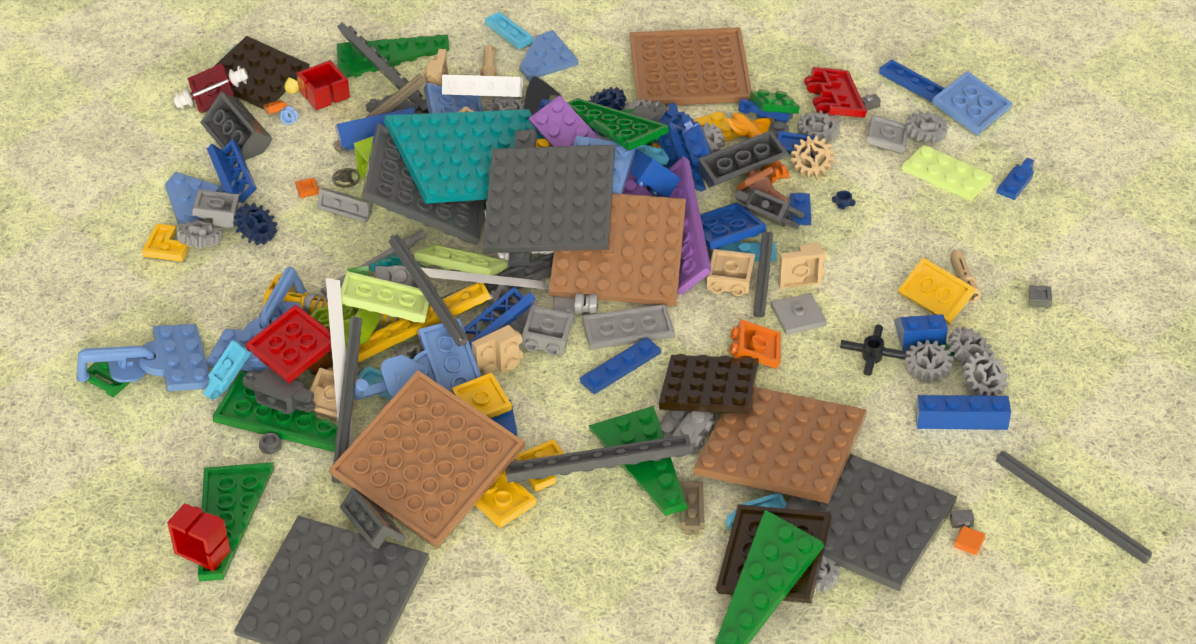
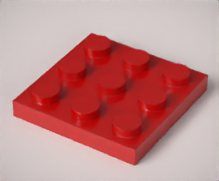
[245,304,332,384]

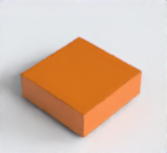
[263,100,287,114]
[295,177,319,198]
[954,526,986,555]

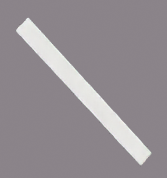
[421,268,549,290]
[326,278,353,448]

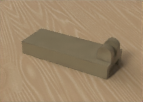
[680,481,704,535]

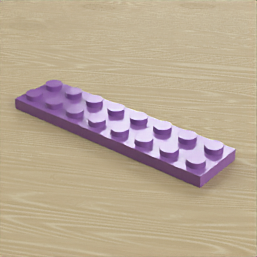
[529,95,653,196]
[660,156,711,295]

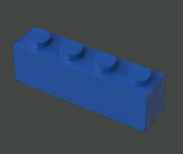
[335,107,415,151]
[915,395,1011,430]

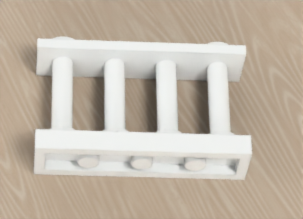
[442,75,524,97]

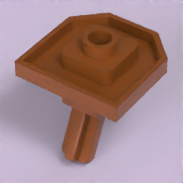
[736,167,788,202]

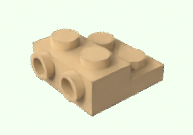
[423,49,448,86]
[778,243,826,289]
[707,249,755,296]
[471,325,523,376]
[309,368,360,420]

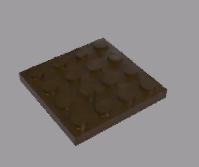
[213,36,310,109]
[659,354,759,414]
[716,504,832,604]

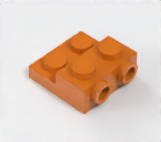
[729,319,781,369]

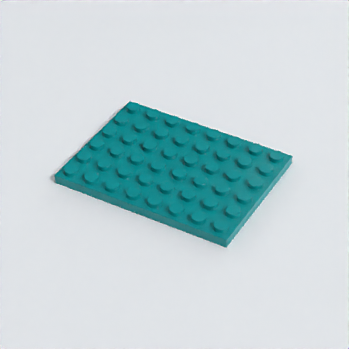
[384,109,545,204]

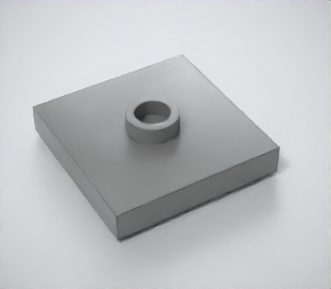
[866,115,908,153]
[771,293,827,335]

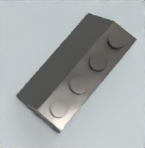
[200,92,273,164]
[698,130,788,188]

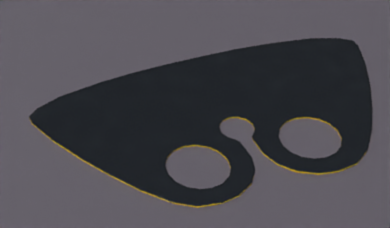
[524,76,563,115]

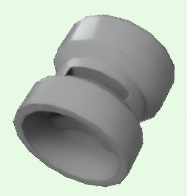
[575,293,598,315]

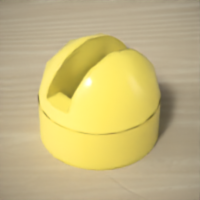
[284,78,299,94]

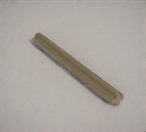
[333,74,426,153]

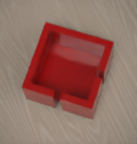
[297,60,350,111]
[167,503,231,571]

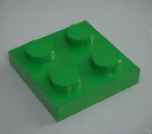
[750,89,800,114]

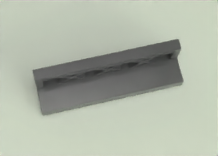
[339,488,406,549]

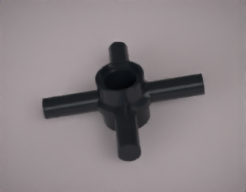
[840,324,906,376]

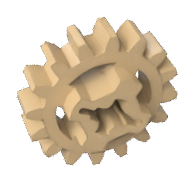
[791,136,835,179]

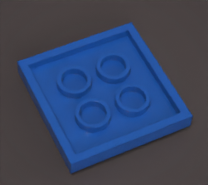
[700,202,766,250]

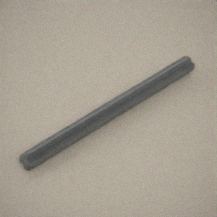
[389,235,468,347]
[331,316,362,484]
[996,451,1152,563]

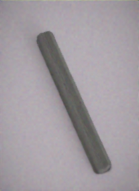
[753,231,773,317]

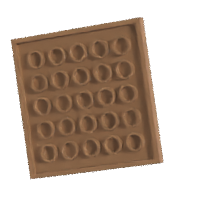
[630,27,752,106]
[549,193,686,306]
[329,370,526,549]
[694,387,867,504]

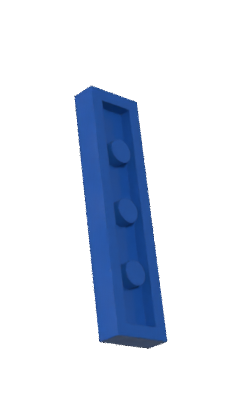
[879,60,945,102]
[580,337,661,394]

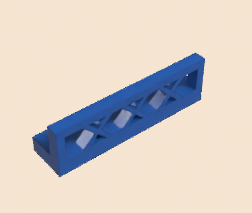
[658,122,706,192]
[207,139,257,203]
[464,287,536,350]

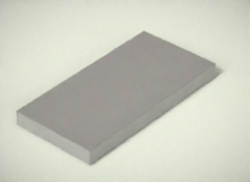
[582,304,675,350]

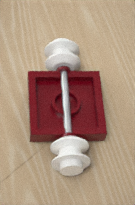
[174,64,249,113]

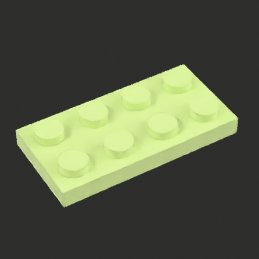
[902,145,992,201]
[414,244,509,275]
[341,271,429,323]

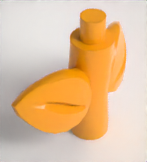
[727,112,772,138]

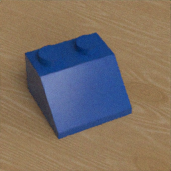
[630,149,681,198]
[894,314,948,351]

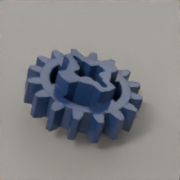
[588,87,627,111]
[233,203,278,245]

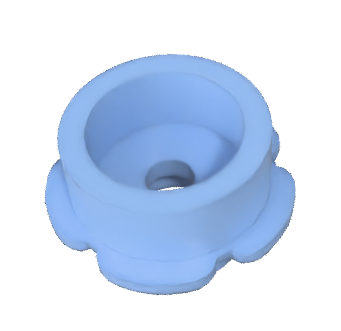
[280,106,299,125]

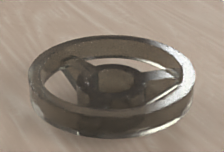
[332,168,360,188]

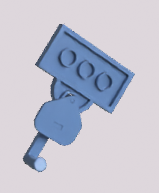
[206,267,307,372]
[354,318,481,400]
[77,324,210,391]

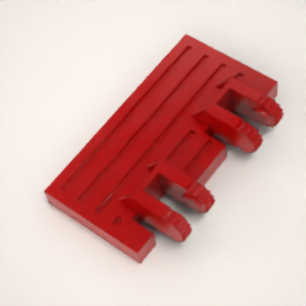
[804,67,867,118]

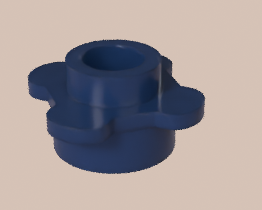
[832,190,856,210]

